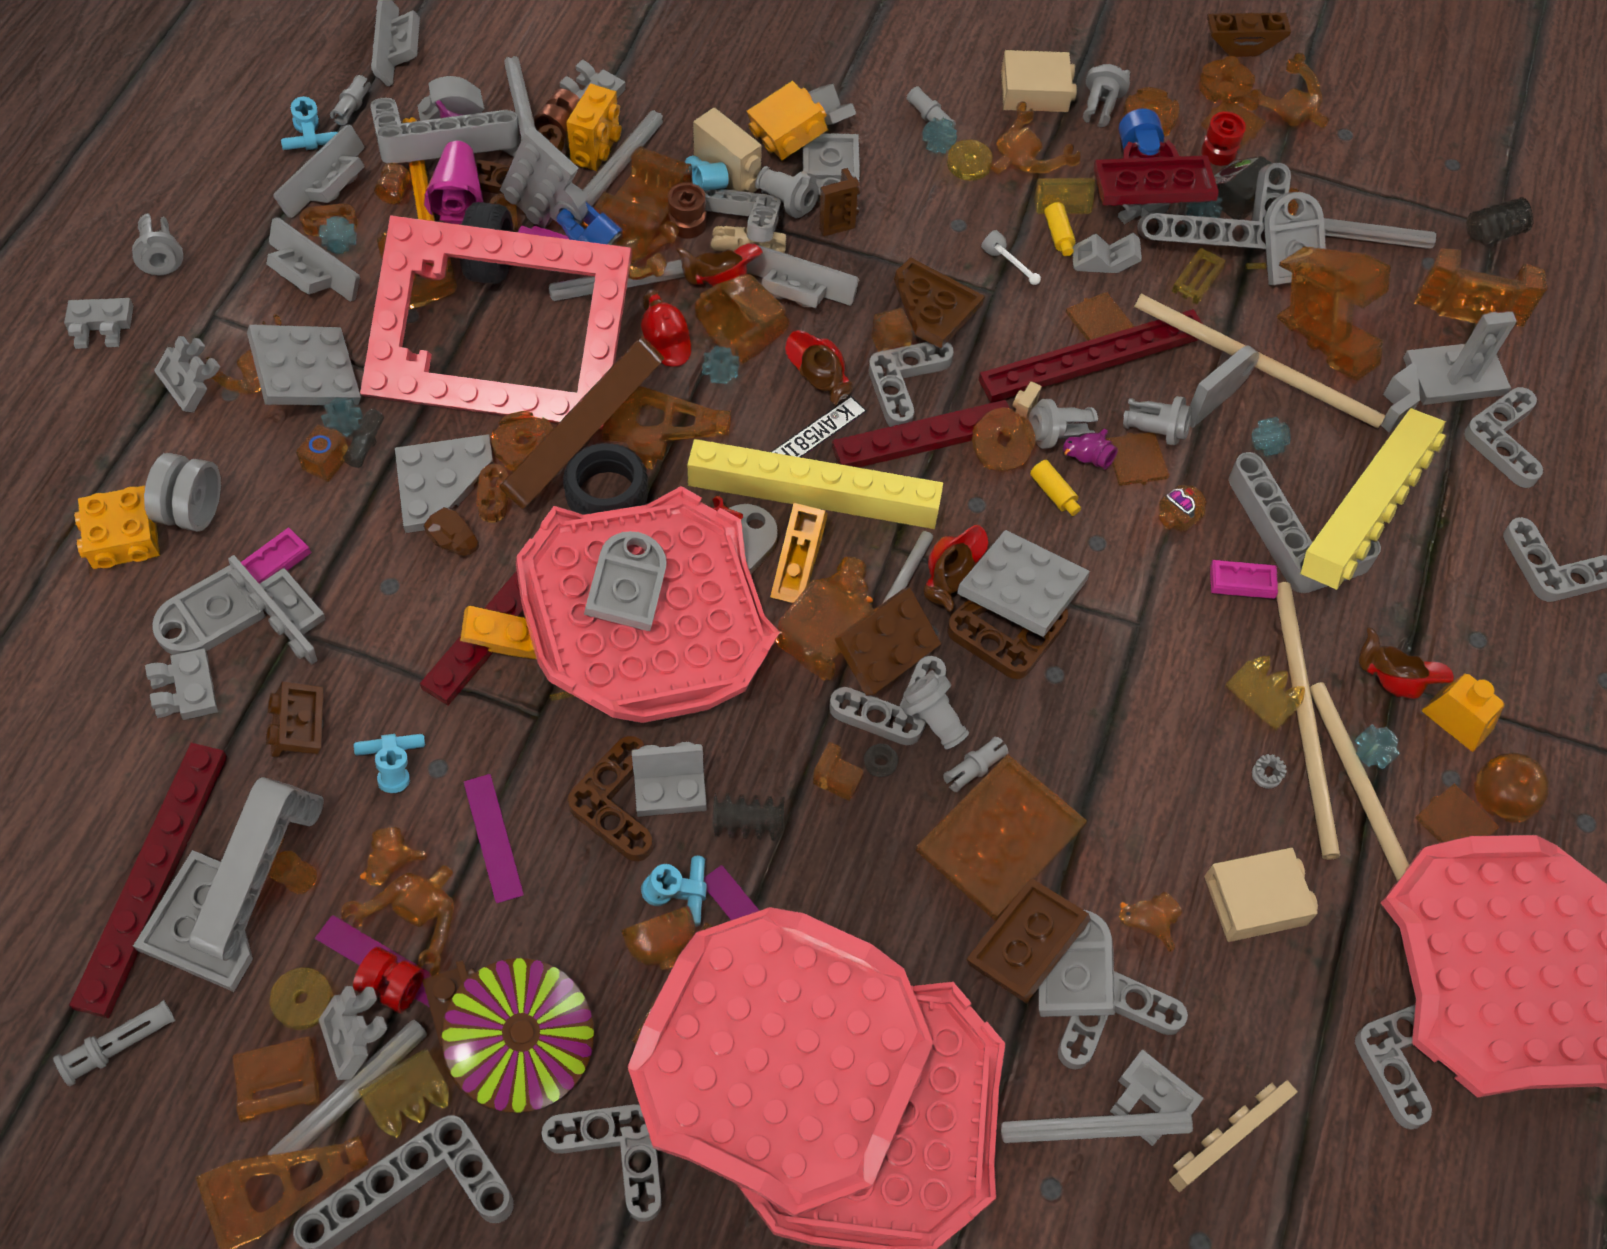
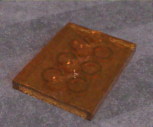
[916,754,1087,921]

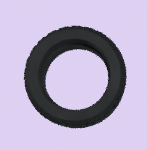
[460,202,513,284]
[563,443,648,515]

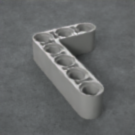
[370,98,520,164]
[1137,163,1291,249]
[1228,452,1381,593]
[189,777,324,961]
[293,1116,514,1249]

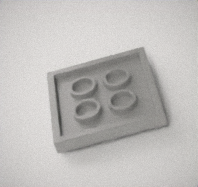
[247,325,361,405]
[957,530,1090,637]

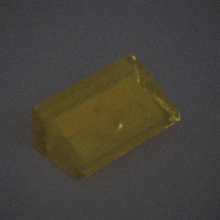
[1034,178,1095,214]

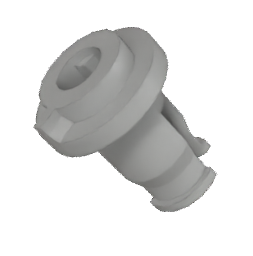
[1083,64,1130,127]
[755,166,819,218]
[132,213,183,275]
[1123,396,1192,445]
[1026,399,1098,448]
[901,670,969,749]

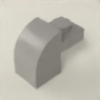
[418,76,484,121]

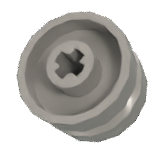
[144,453,221,532]

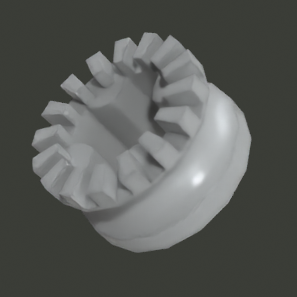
[1252,754,1287,789]

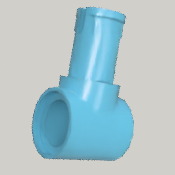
[685,156,729,191]

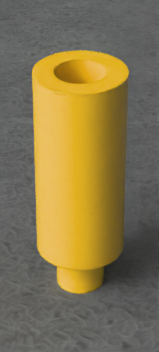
[1044,202,1076,256]
[1030,460,1081,516]

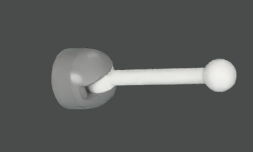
[981,230,1041,285]

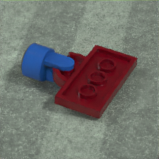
[1094,109,1219,206]

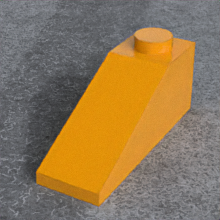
[770,503,828,605]

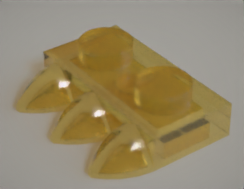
[1226,656,1305,731]
[358,1048,449,1137]

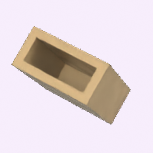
[1001,50,1077,112]
[693,107,762,193]
[1204,847,1318,942]

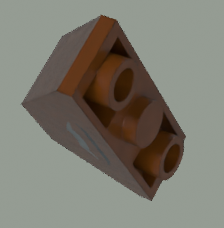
[1207,12,1291,57]

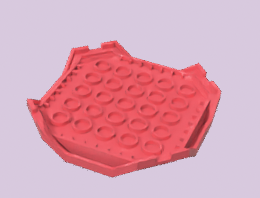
[516,486,780,723]
[1381,835,1607,1097]
[628,907,934,1217]
[736,982,1005,1249]

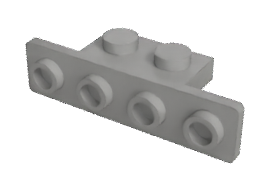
[371,0,420,87]
[273,125,365,218]
[266,218,360,301]
[747,243,859,308]
[228,555,325,665]

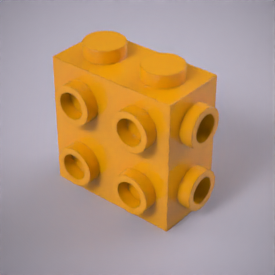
[747,81,828,160]
[567,83,622,171]
[74,485,160,569]

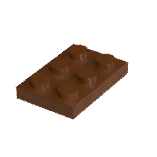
[834,587,941,696]
[966,878,1091,1003]

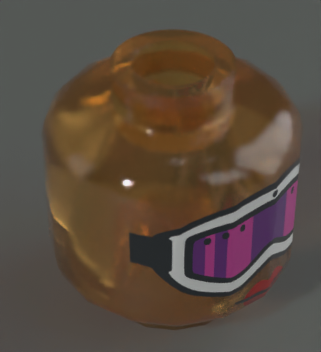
[1158,485,1206,532]

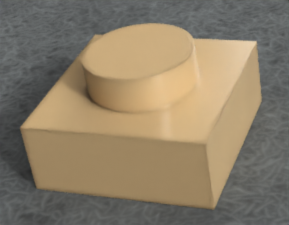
[1012,381,1042,425]

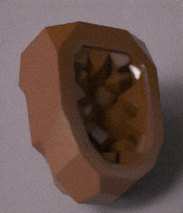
[424,507,479,556]

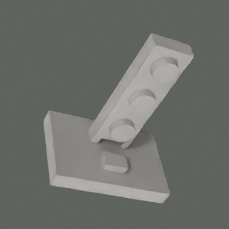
[1403,312,1517,405]

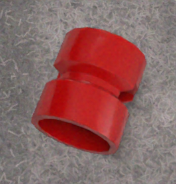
[1201,111,1246,166]
[353,947,425,1013]

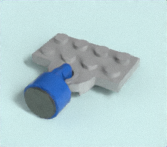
[500,126,623,246]

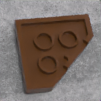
[894,257,985,348]

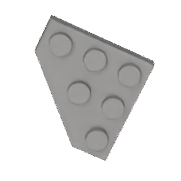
[395,434,494,533]
[133,850,253,992]

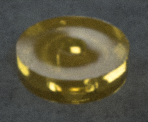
[947,140,993,181]
[270,968,333,1030]

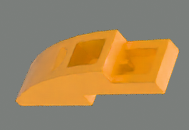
[460,606,537,659]

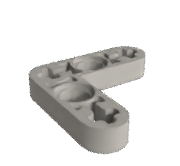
[704,189,781,242]
[868,342,954,427]
[1464,387,1543,488]
[1503,517,1607,602]
[829,656,946,745]
[1058,971,1188,1070]
[1355,1004,1432,1129]
[542,1104,662,1222]

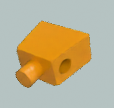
[1422,673,1505,752]

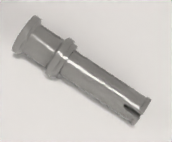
[53,1001,175,1087]

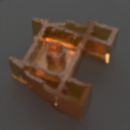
[1277,246,1391,381]

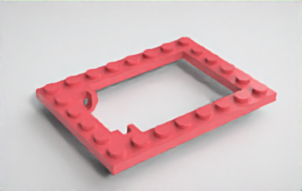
[360,215,632,430]

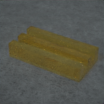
[1171,248,1226,304]

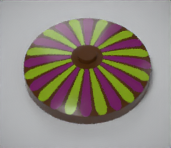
[441,958,594,1114]

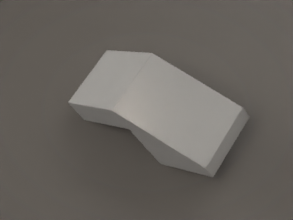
[809,84,856,125]
[1073,233,1142,273]
[1381,362,1420,433]

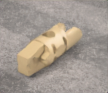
[711,226,786,253]

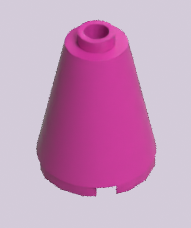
[424,141,483,224]

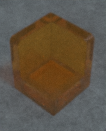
[813,742,864,801]

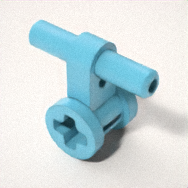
[281,97,338,150]
[354,734,425,793]
[641,856,707,927]

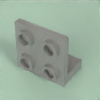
[632,742,707,817]

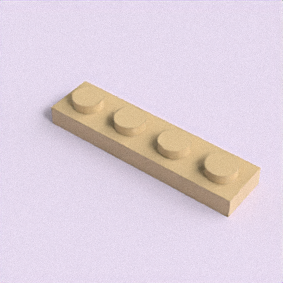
[1169,1080,1297,1192]

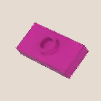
[241,527,311,584]
[1210,560,1278,599]

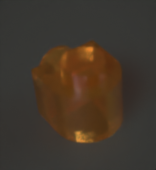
[627,427,667,470]

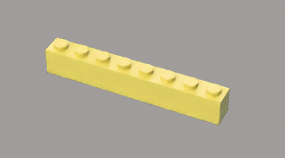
[1300,408,1446,590]
[687,439,943,529]

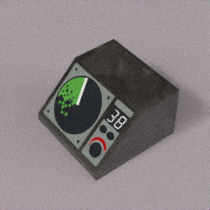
[1210,156,1280,220]

